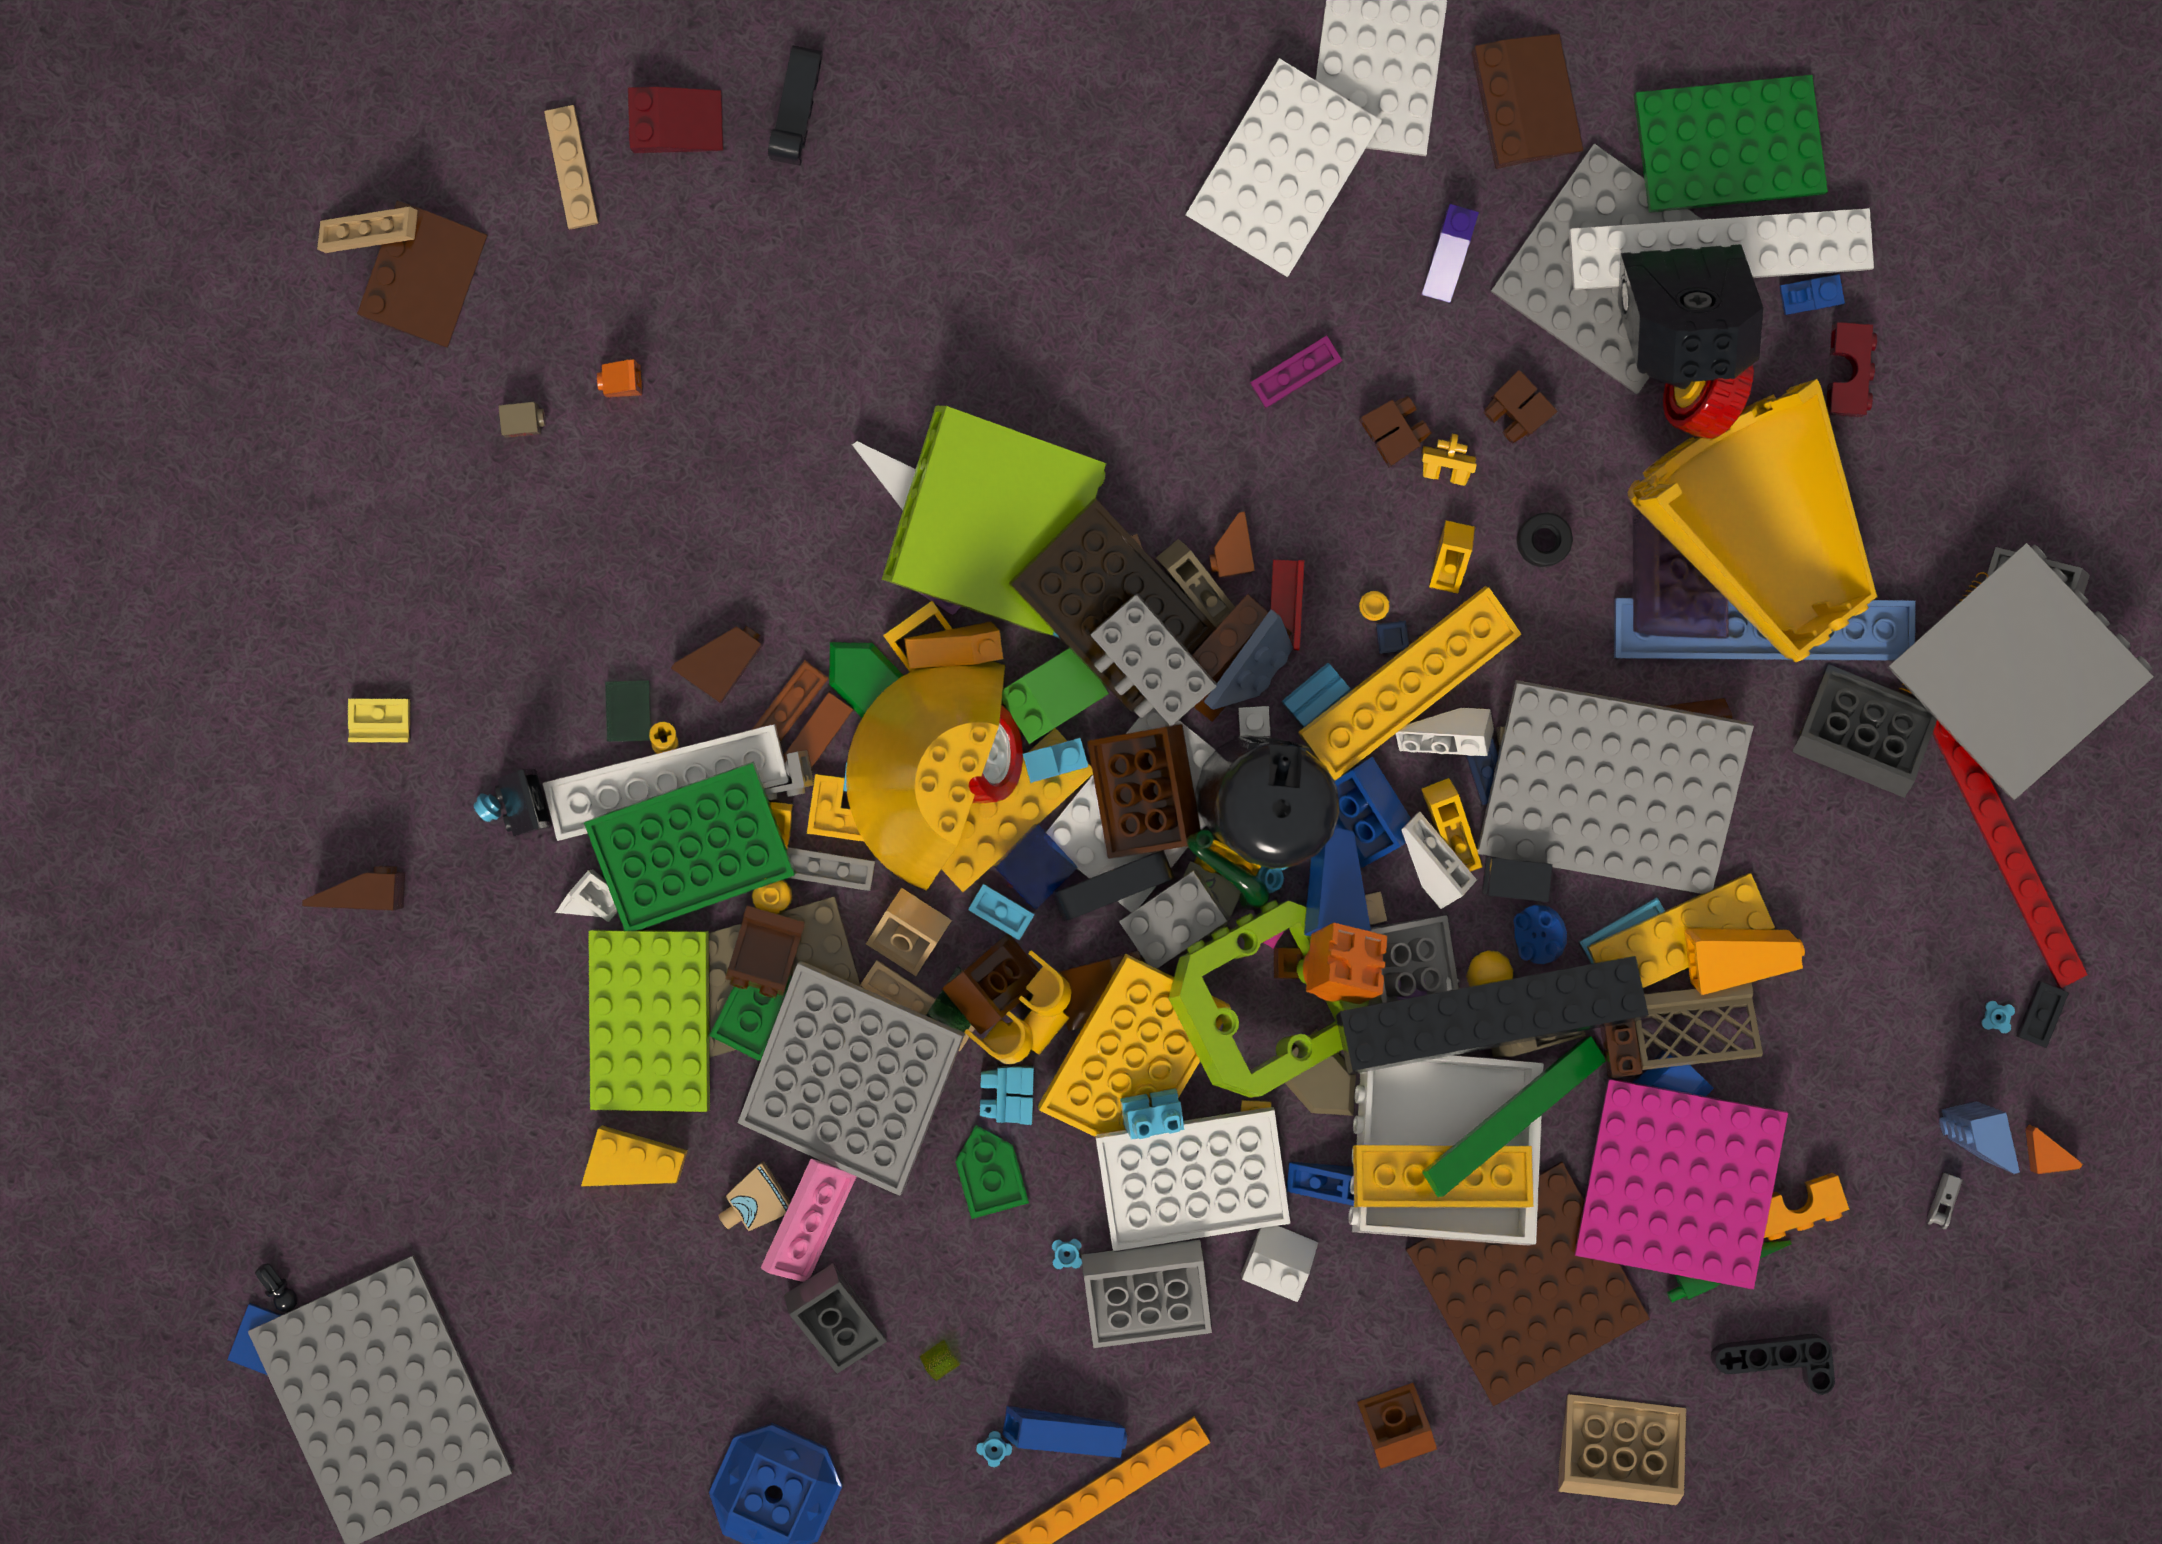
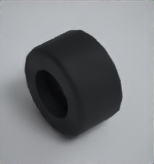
[1516,512,1573,567]

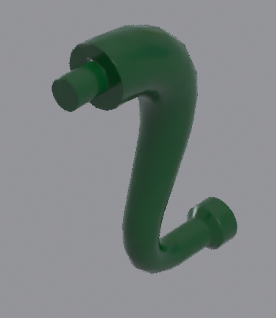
[1187,830,1269,910]

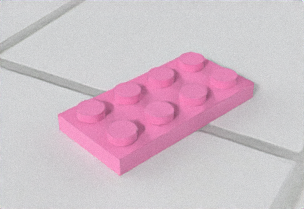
[761,1159,856,1282]

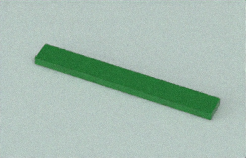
[1422,1036,1606,1197]

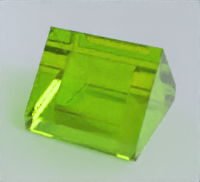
[919,1340,961,1381]

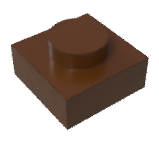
[1274,948,1304,979]

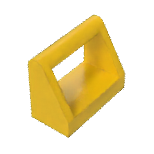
[883,601,952,672]

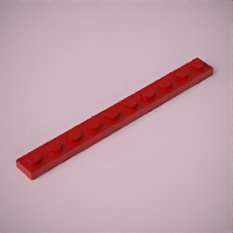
[1932,720,2088,988]

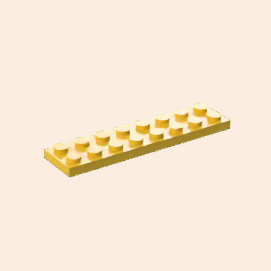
[1298,586,1522,781]

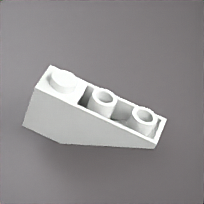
[1396,708,1494,756]

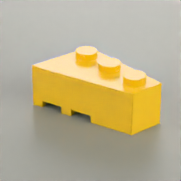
[581,1125,688,1186]

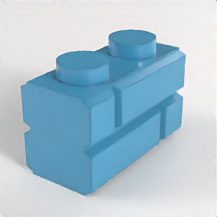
[1281,663,1351,728]

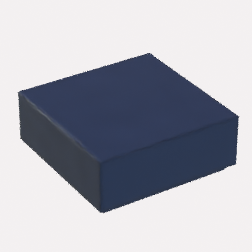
[1376,621,1409,654]

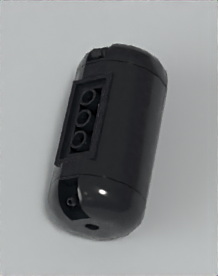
[1196,735,1340,869]

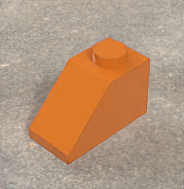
[597,359,642,397]

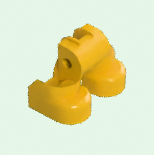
[964,950,1072,1064]

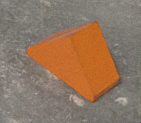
[2025,1125,2083,1174]

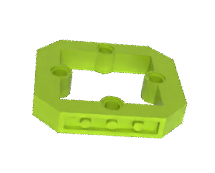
[1168,899,1369,1098]

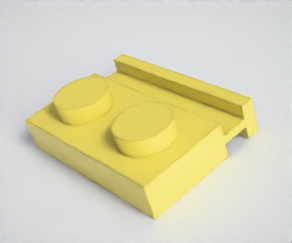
[348,699,410,742]

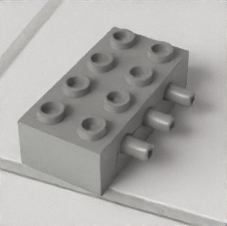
[1091,593,1217,726]

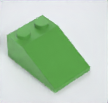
[1002,648,1110,744]

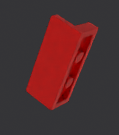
[1270,560,1304,651]

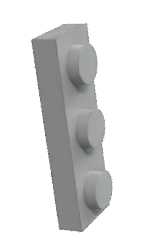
[787,847,875,891]

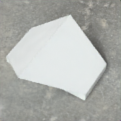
[555,869,617,922]

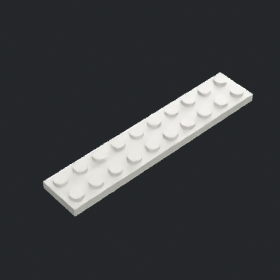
[1569,208,1874,290]

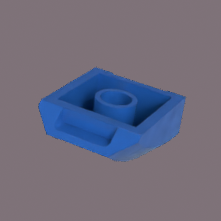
[1632,1050,1714,1096]

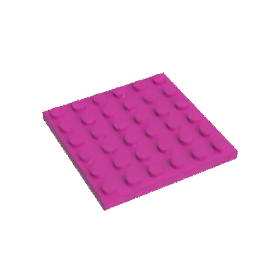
[1574,1078,1788,1289]

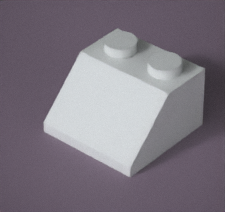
[1240,1226,1318,1302]

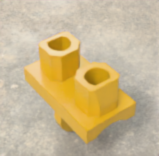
[1421,433,1477,486]

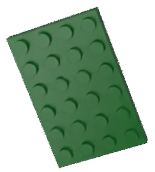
[1634,75,1828,213]
[584,761,796,931]

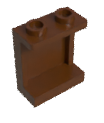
[725,906,805,998]

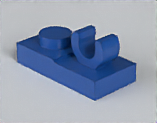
[1779,274,1845,315]

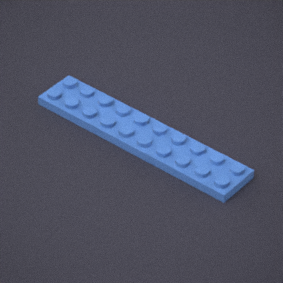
[1614,598,1915,661]

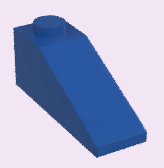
[1287,1162,1354,1206]

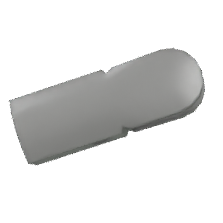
[1926,1172,1963,1230]

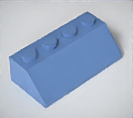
[1939,1101,2020,1174]

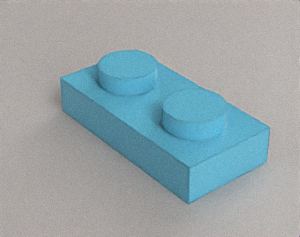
[968,884,1035,940]

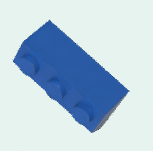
[1334,757,1411,868]

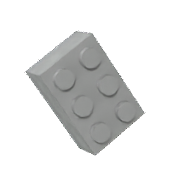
[1119,870,1230,969]

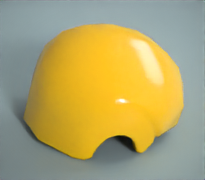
[1466,951,1513,987]

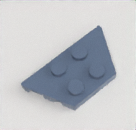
[1204,610,1293,710]

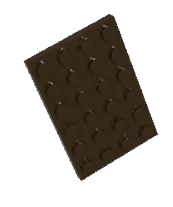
[1008,499,1216,712]

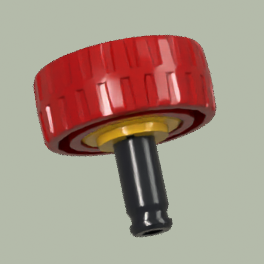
[1637,364,1754,439]

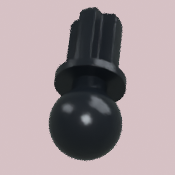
[255,1263,298,1312]

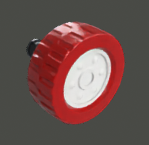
[969,705,1023,803]

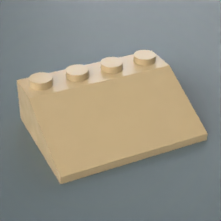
[1558,1394,1686,1505]

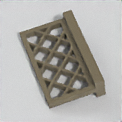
[1635,983,1763,1070]

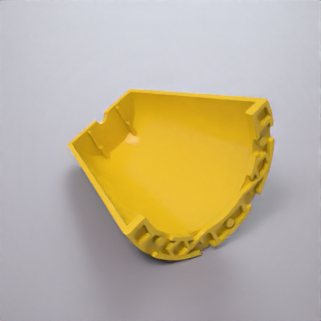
[1627,379,1877,662]
[846,661,1005,891]

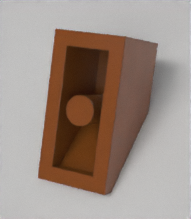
[1209,512,1255,578]

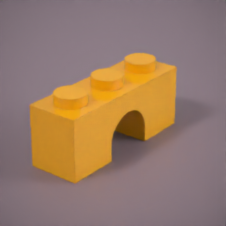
[1764,1173,1850,1240]

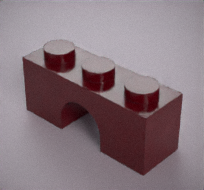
[1826,322,1877,417]

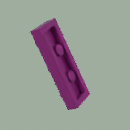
[1250,335,1342,409]

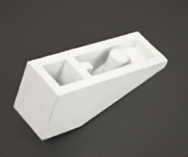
[852,441,916,510]
[1401,811,1477,909]

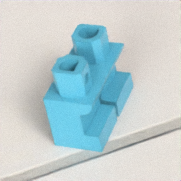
[980,1066,1034,1125]
[1120,1088,1184,1140]

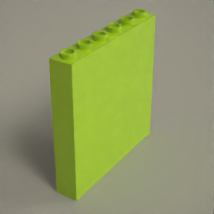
[881,406,1106,635]

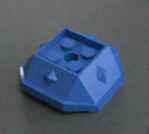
[709,1423,843,1544]

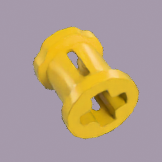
[649,722,679,754]

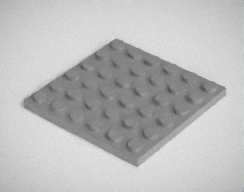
[1490,144,1703,394]
[738,961,965,1196]

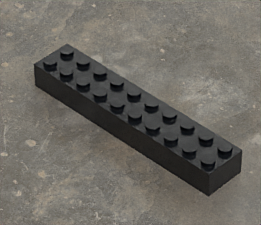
[1336,956,1649,1075]

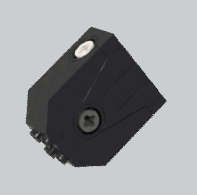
[1618,244,1764,383]

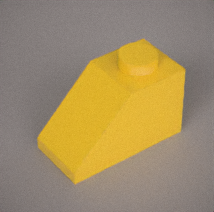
[1429,520,1475,594]

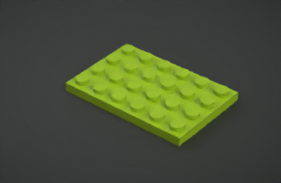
[589,930,710,1112]

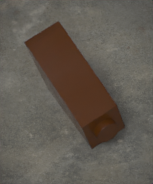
[671,626,763,703]

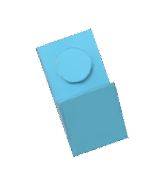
[1023,738,1088,783]

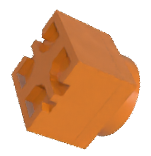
[1303,923,1387,1005]

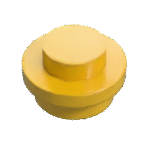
[1359,591,1389,621]

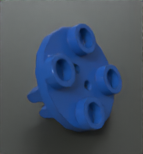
[1514,904,1567,964]

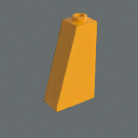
[1684,929,1805,995]

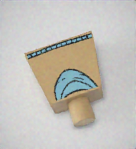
[718,1161,791,1231]

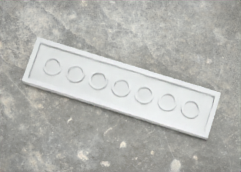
[543,724,790,841]

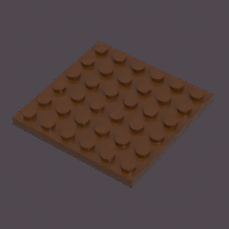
[1406,1162,1650,1406]

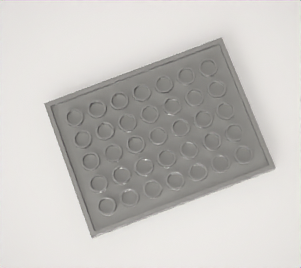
[1477,680,1754,894]
[248,1255,513,1544]

